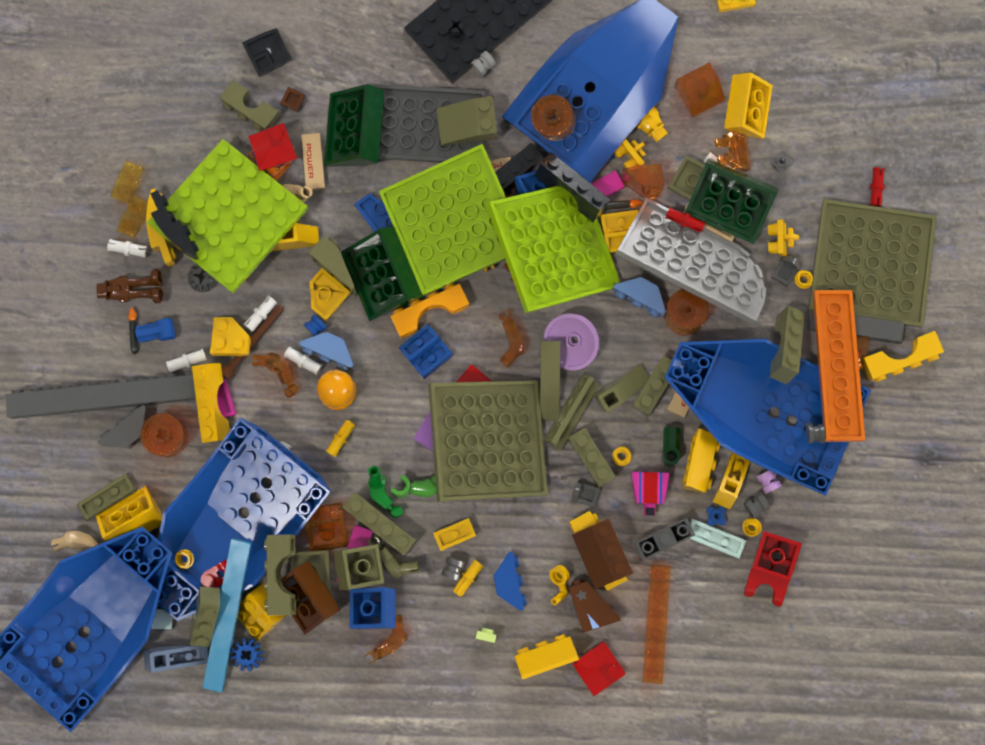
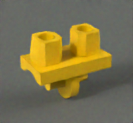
[614,139,646,173]
[768,219,799,257]

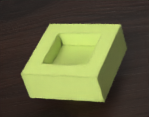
[476,628,496,643]

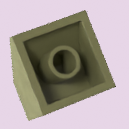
[333,544,384,591]

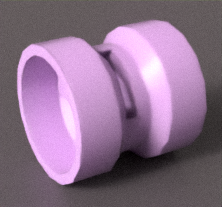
[757,471,782,494]

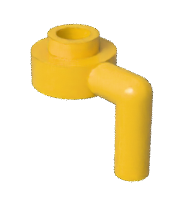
[549,565,570,605]

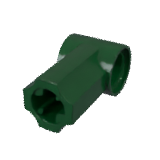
[661,427,681,467]

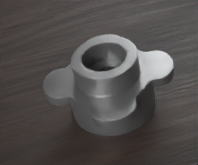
[770,151,793,173]

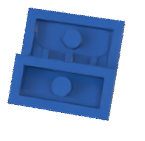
[399,324,454,379]

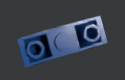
[493,552,527,611]

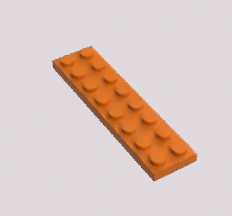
[813,290,865,442]

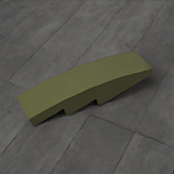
[540,341,560,420]

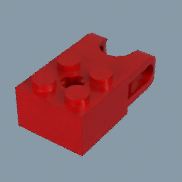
[744,531,802,607]

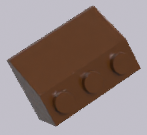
[572,519,633,589]
[281,561,341,635]

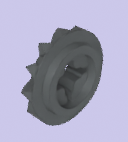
[187,264,218,292]

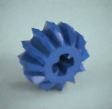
[230,638,264,672]

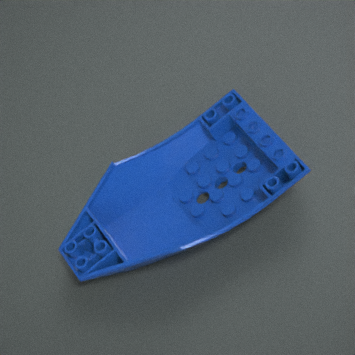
[502,0,679,183]
[664,339,871,496]
[158,417,331,621]
[0,527,172,733]

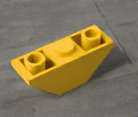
[271,223,319,252]

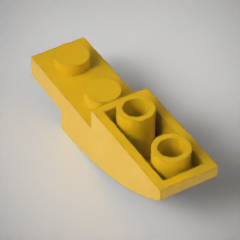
[146,188,177,267]

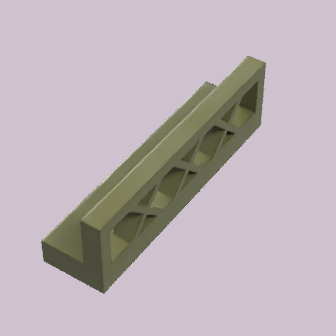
[544,375,599,450]

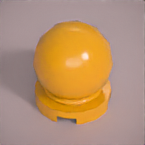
[316,369,357,411]

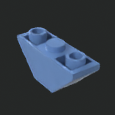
[612,277,666,318]
[299,332,354,371]

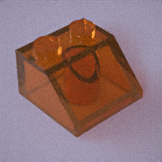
[674,62,725,118]
[621,163,665,199]
[305,502,349,551]

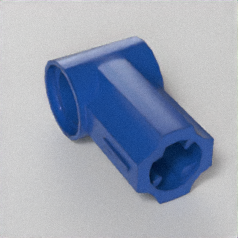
[135,318,176,343]

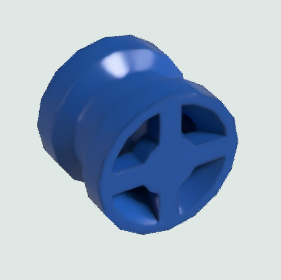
[303,314,327,336]

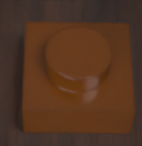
[280,87,306,113]

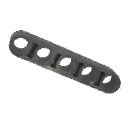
[809,310,905,344]

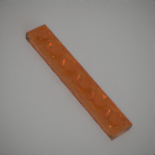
[642,564,670,684]

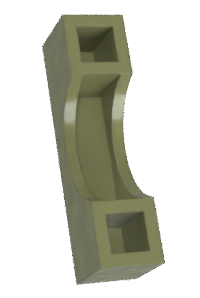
[770,305,805,384]
[343,492,417,556]
[264,534,296,616]

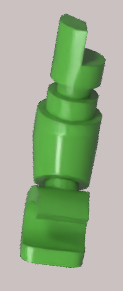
[390,475,436,499]

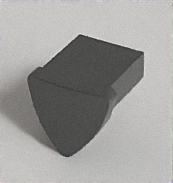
[771,256,801,287]
[571,480,600,508]

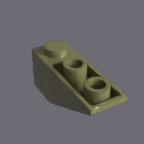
[593,364,649,413]

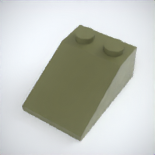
[437,96,497,146]
[309,236,358,297]

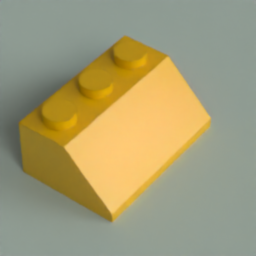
[724,72,773,139]
[681,428,720,494]
[96,486,163,542]
[514,634,579,680]

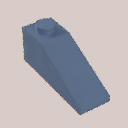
[143,644,208,673]

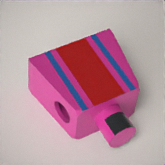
[631,472,669,516]

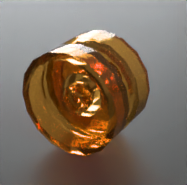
[531,95,576,141]
[664,289,709,336]
[140,413,188,458]

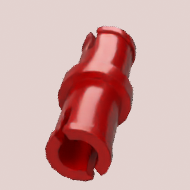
[869,167,885,207]
[665,207,705,233]

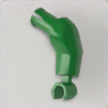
[368,466,403,518]

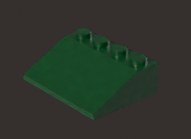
[324,84,384,167]
[684,158,778,244]
[341,227,423,321]

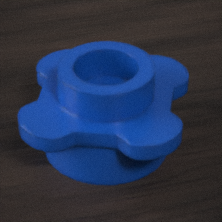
[706,506,726,526]

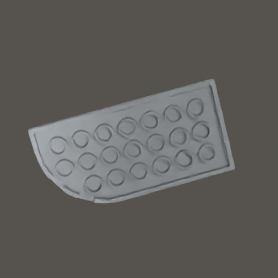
[616,197,766,325]

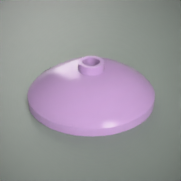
[544,313,599,370]

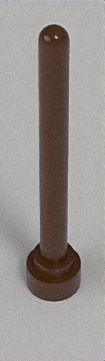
[221,305,284,381]

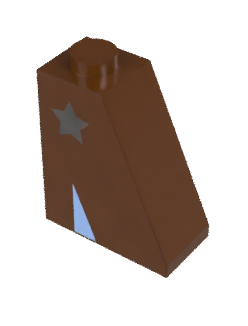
[568,579,621,633]

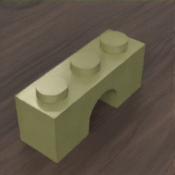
[219,80,281,132]
[632,356,672,417]
[568,428,616,488]
[190,587,220,647]

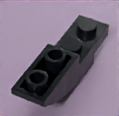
[150,190,199,260]

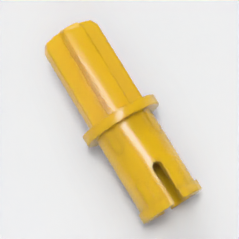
[325,420,355,457]
[453,559,484,597]

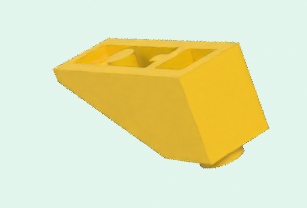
[712,452,750,509]

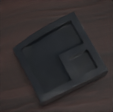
[242,28,293,77]

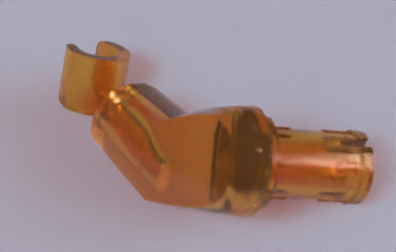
[498,310,525,368]
[251,352,299,398]
[364,615,408,664]

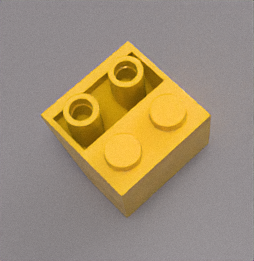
[237,582,287,641]

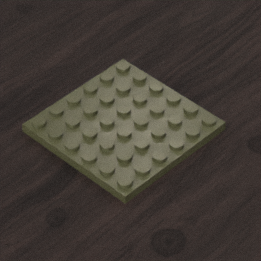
[808,199,936,328]
[428,380,548,502]

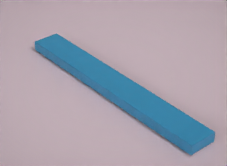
[202,538,252,693]

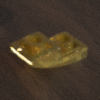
[110,160,144,204]
[116,195,148,238]

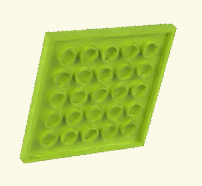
[147,139,309,294]
[379,144,506,296]
[486,186,621,314]

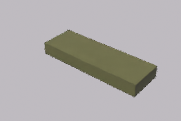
[76,473,137,521]

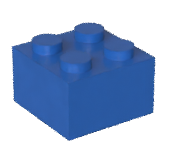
[350,587,396,630]

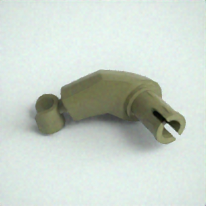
[368,535,420,579]

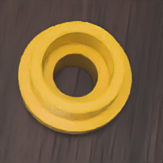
[794,270,813,289]
[612,447,632,466]
[742,518,762,537]
[175,549,195,569]

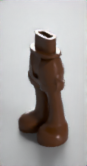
[97,268,163,304]

